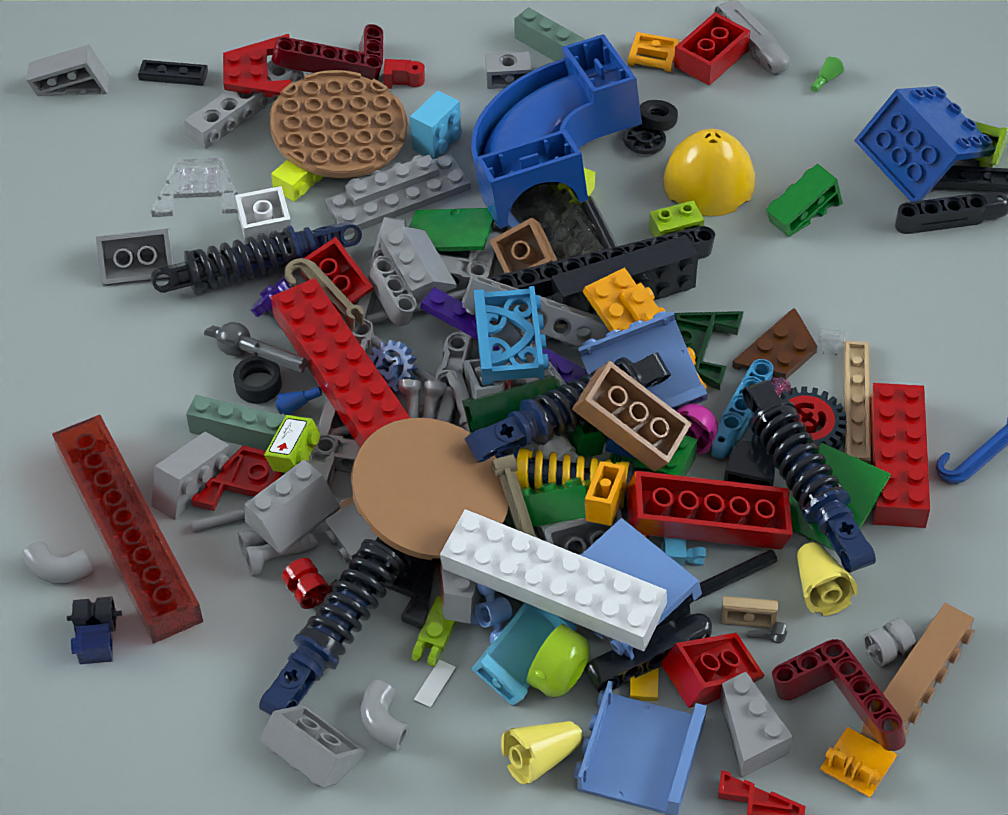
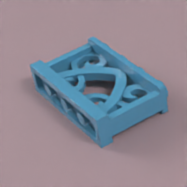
[473,286,549,385]

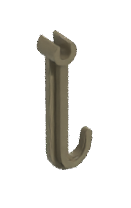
[285,258,364,331]
[491,454,536,537]

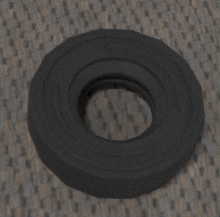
[640,100,678,131]

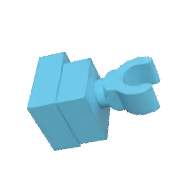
[660,537,706,567]

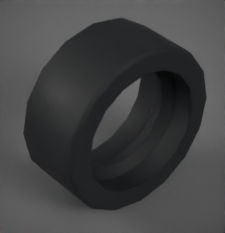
[233,356,282,404]

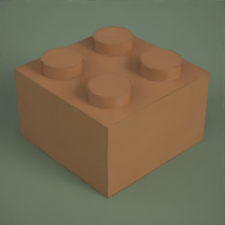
[490,218,558,273]

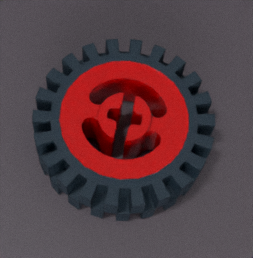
[778,386,847,450]

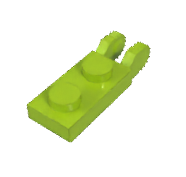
[411,596,457,667]

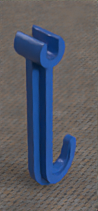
[936,418,1008,484]

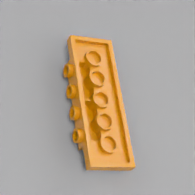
[583,267,707,389]

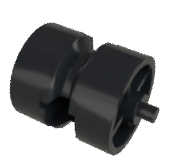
[67,596,122,635]

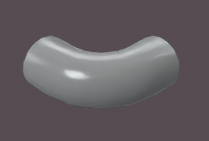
[22,541,94,583]
[360,679,409,751]

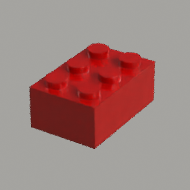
[674,12,751,86]

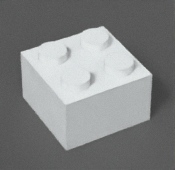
[235,186,291,242]

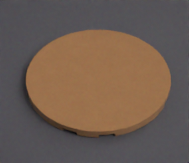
[270,70,407,178]
[351,418,509,560]

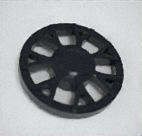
[623,124,666,155]

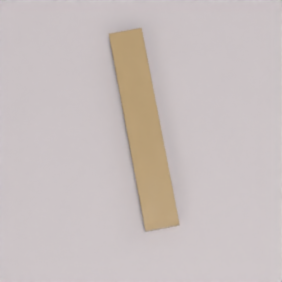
[843,341,871,464]

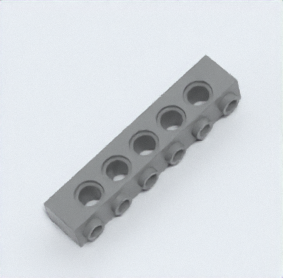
[184,60,304,149]
[462,273,610,347]

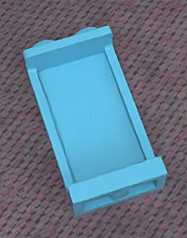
[471,602,577,706]

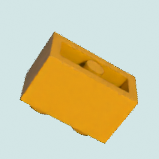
[585,461,627,526]

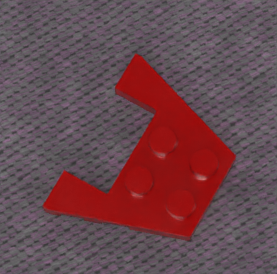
[223,34,291,98]
[191,446,285,511]
[718,770,806,815]

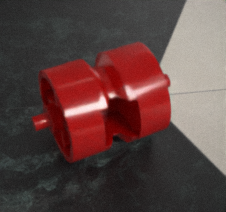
[282,558,331,609]

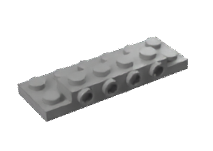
[325,154,471,236]

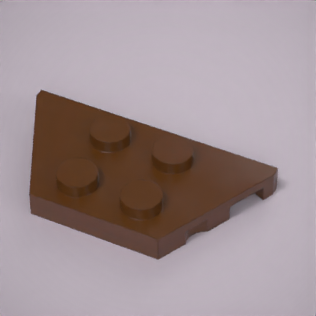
[732,308,818,380]

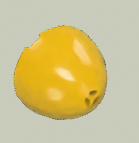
[663,128,756,217]

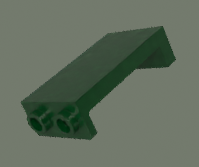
[462,375,560,433]

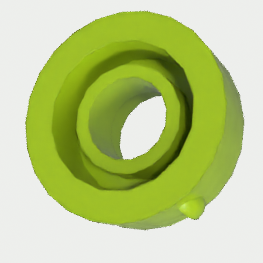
[527,624,590,698]

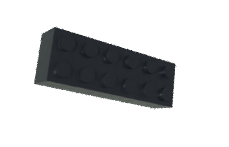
[551,235,698,324]

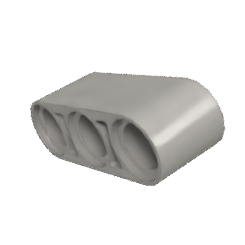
[368,256,417,326]

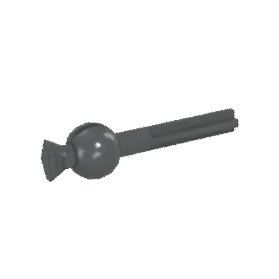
[204,322,309,373]

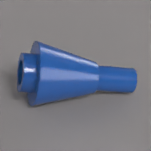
[275,386,323,416]

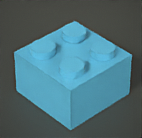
[410,90,462,159]

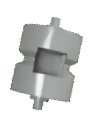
[863,618,916,667]

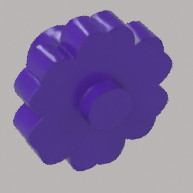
[250,277,291,317]

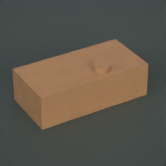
[572,360,692,472]

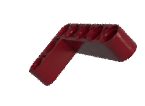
[271,24,383,80]
[772,639,906,751]

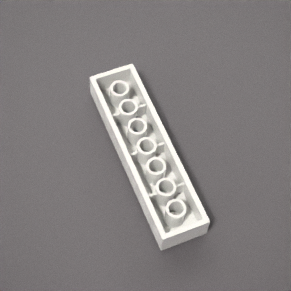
[440,509,667,651]

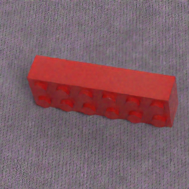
[870,383,930,528]
[627,471,793,550]

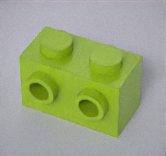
[649,200,704,237]

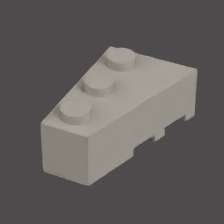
[720,672,793,778]

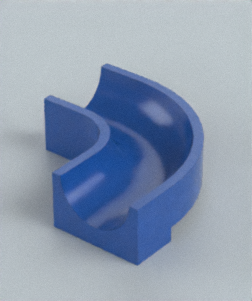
[471,34,642,229]

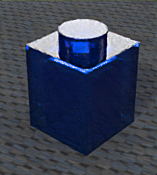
[71,624,113,665]

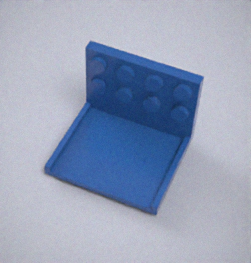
[854,86,996,202]

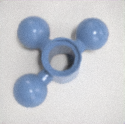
[471,583,512,644]

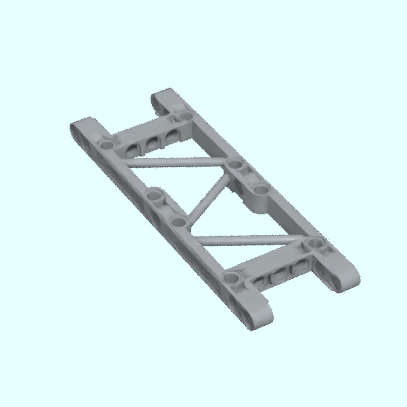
[308,217,501,489]

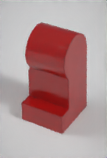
[383,59,425,89]

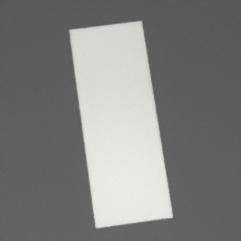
[414,659,456,708]

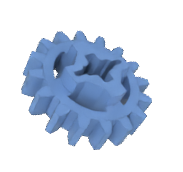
[368,340,418,393]

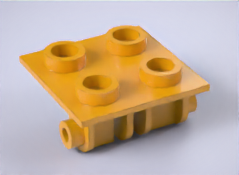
[819,727,898,798]

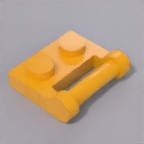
[628,32,680,73]

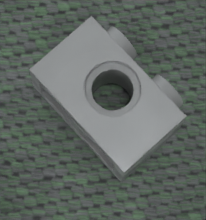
[485,51,532,89]

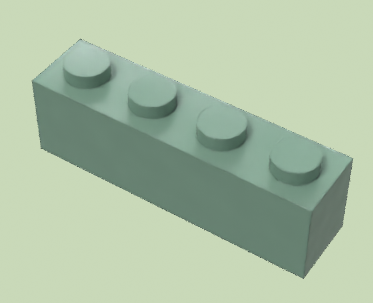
[514,7,586,61]
[186,395,285,451]

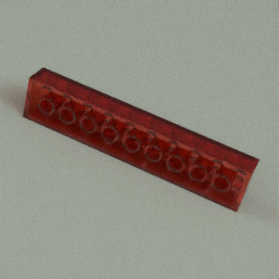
[52,414,203,644]

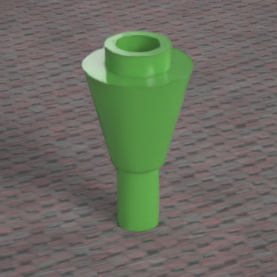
[811,57,844,92]

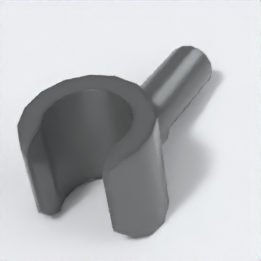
[748,622,787,643]

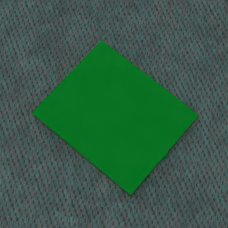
[409,208,494,251]
[789,443,891,551]

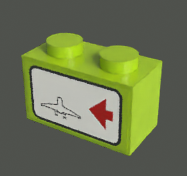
[264,415,321,473]

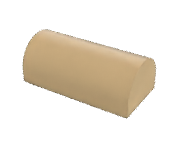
[721,596,778,628]

